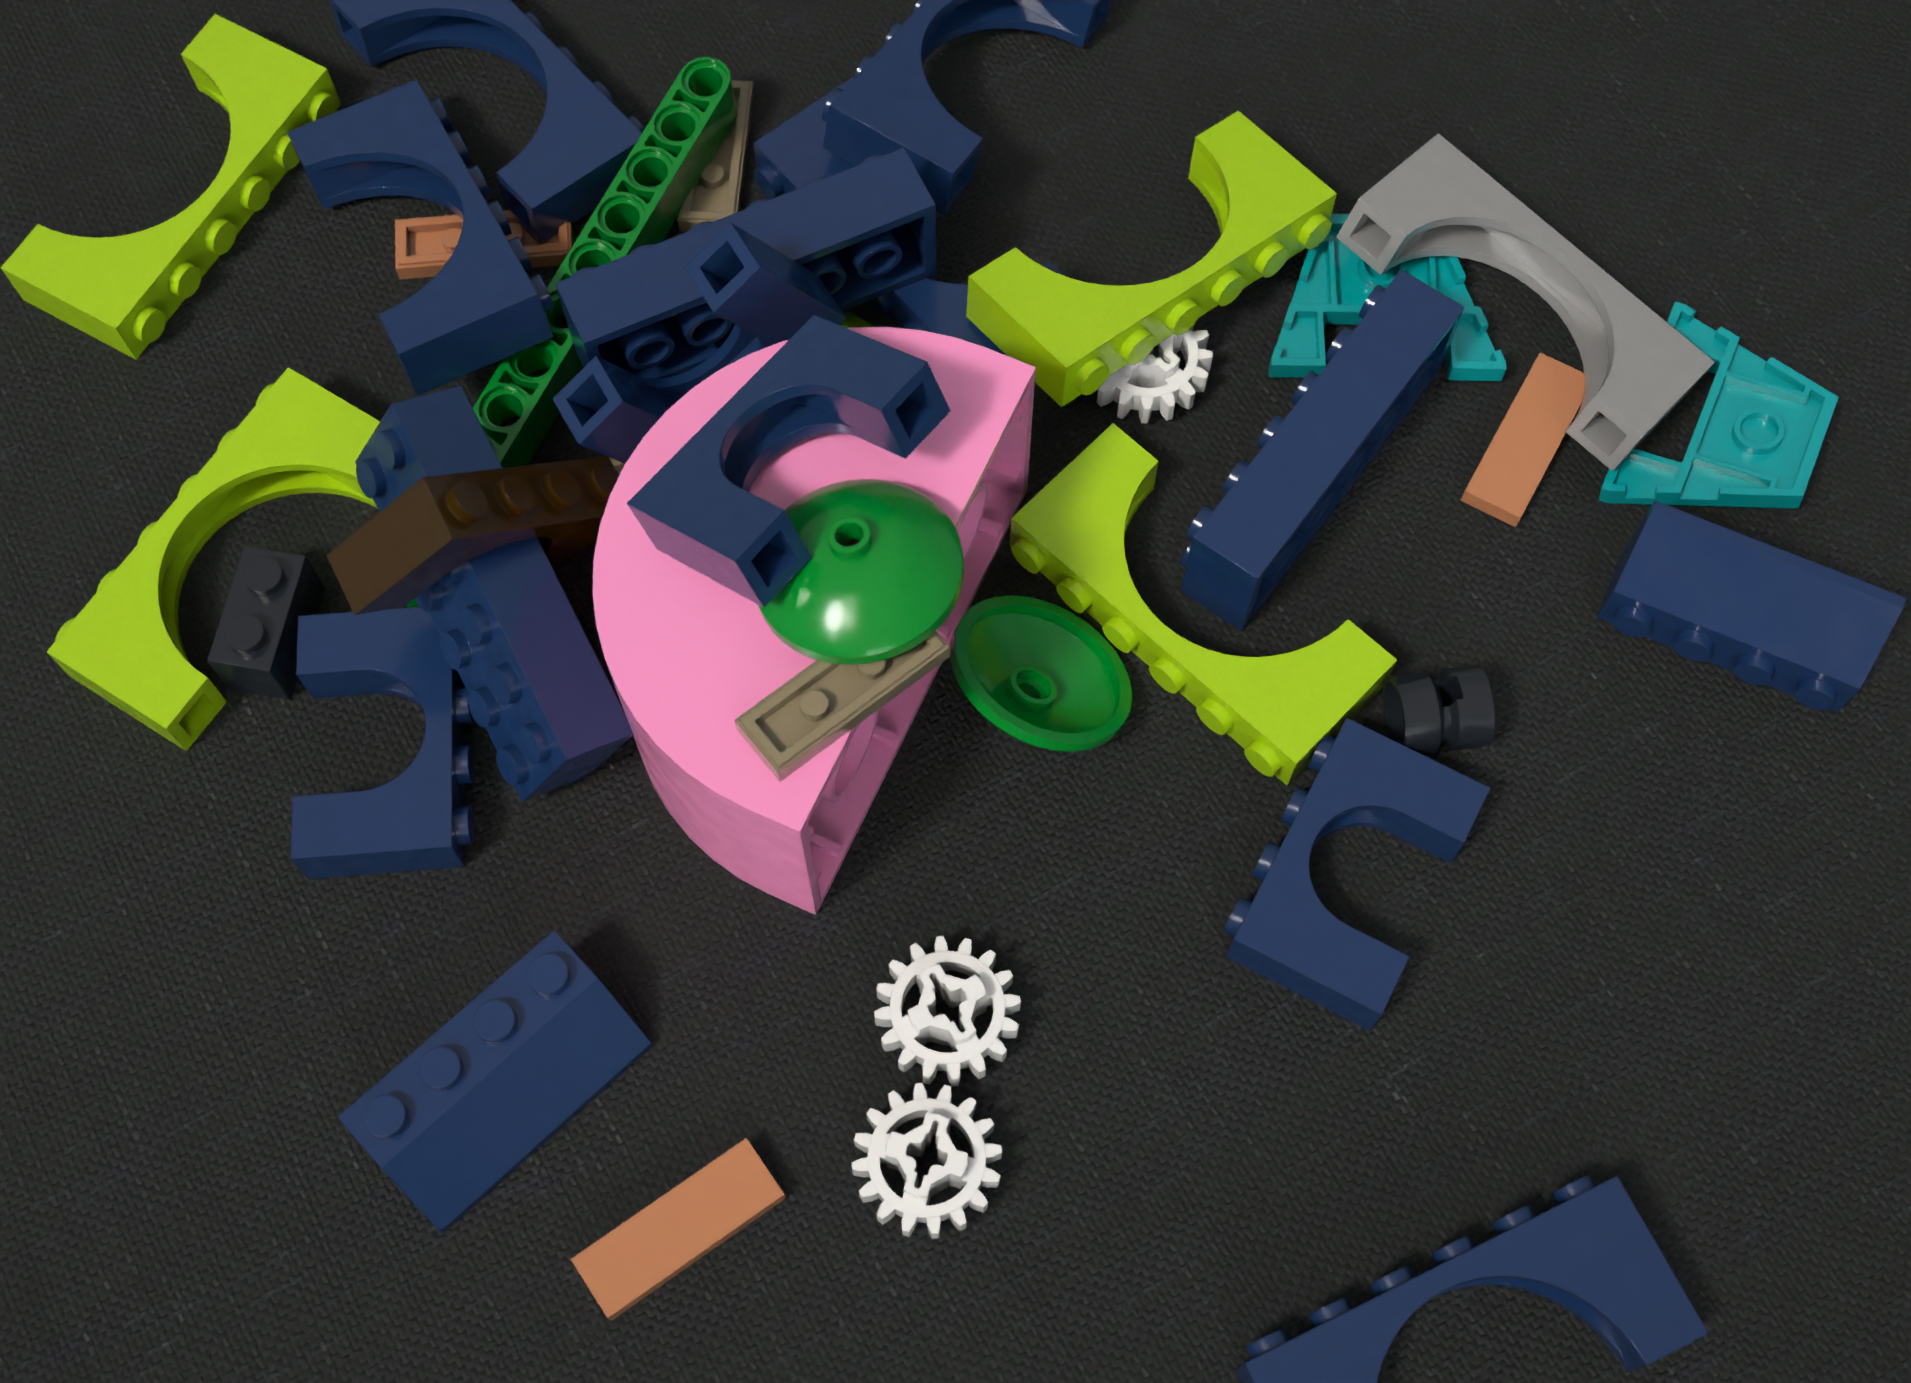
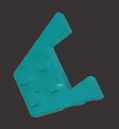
[1268,214,1507,381]
[1598,301,1839,509]

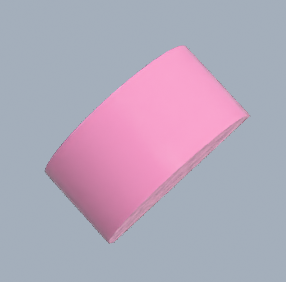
[592,327,1036,915]

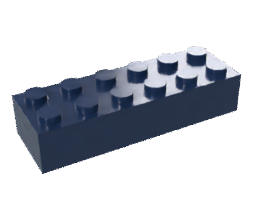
[555,148,937,379]
[1180,269,1464,631]
[355,386,634,802]

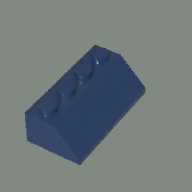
[1597,501,1906,713]
[338,931,653,1233]

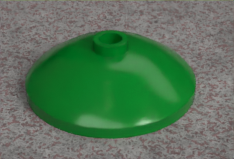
[758,479,964,665]
[950,596,1132,752]

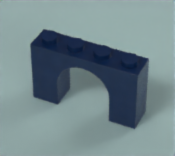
[553,222,846,464]
[626,315,951,608]
[291,607,475,879]
[1223,718,1490,1031]

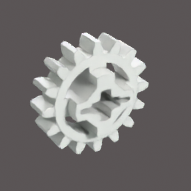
[1097,325,1213,423]
[874,936,1021,1087]
[851,1083,1002,1239]

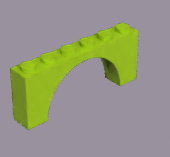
[1,14,341,360]
[966,111,1337,408]
[47,367,380,751]
[1010,423,1397,786]

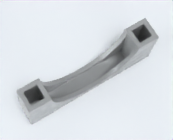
[1336,133,1715,471]

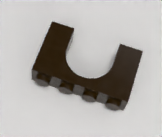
[326,456,619,615]

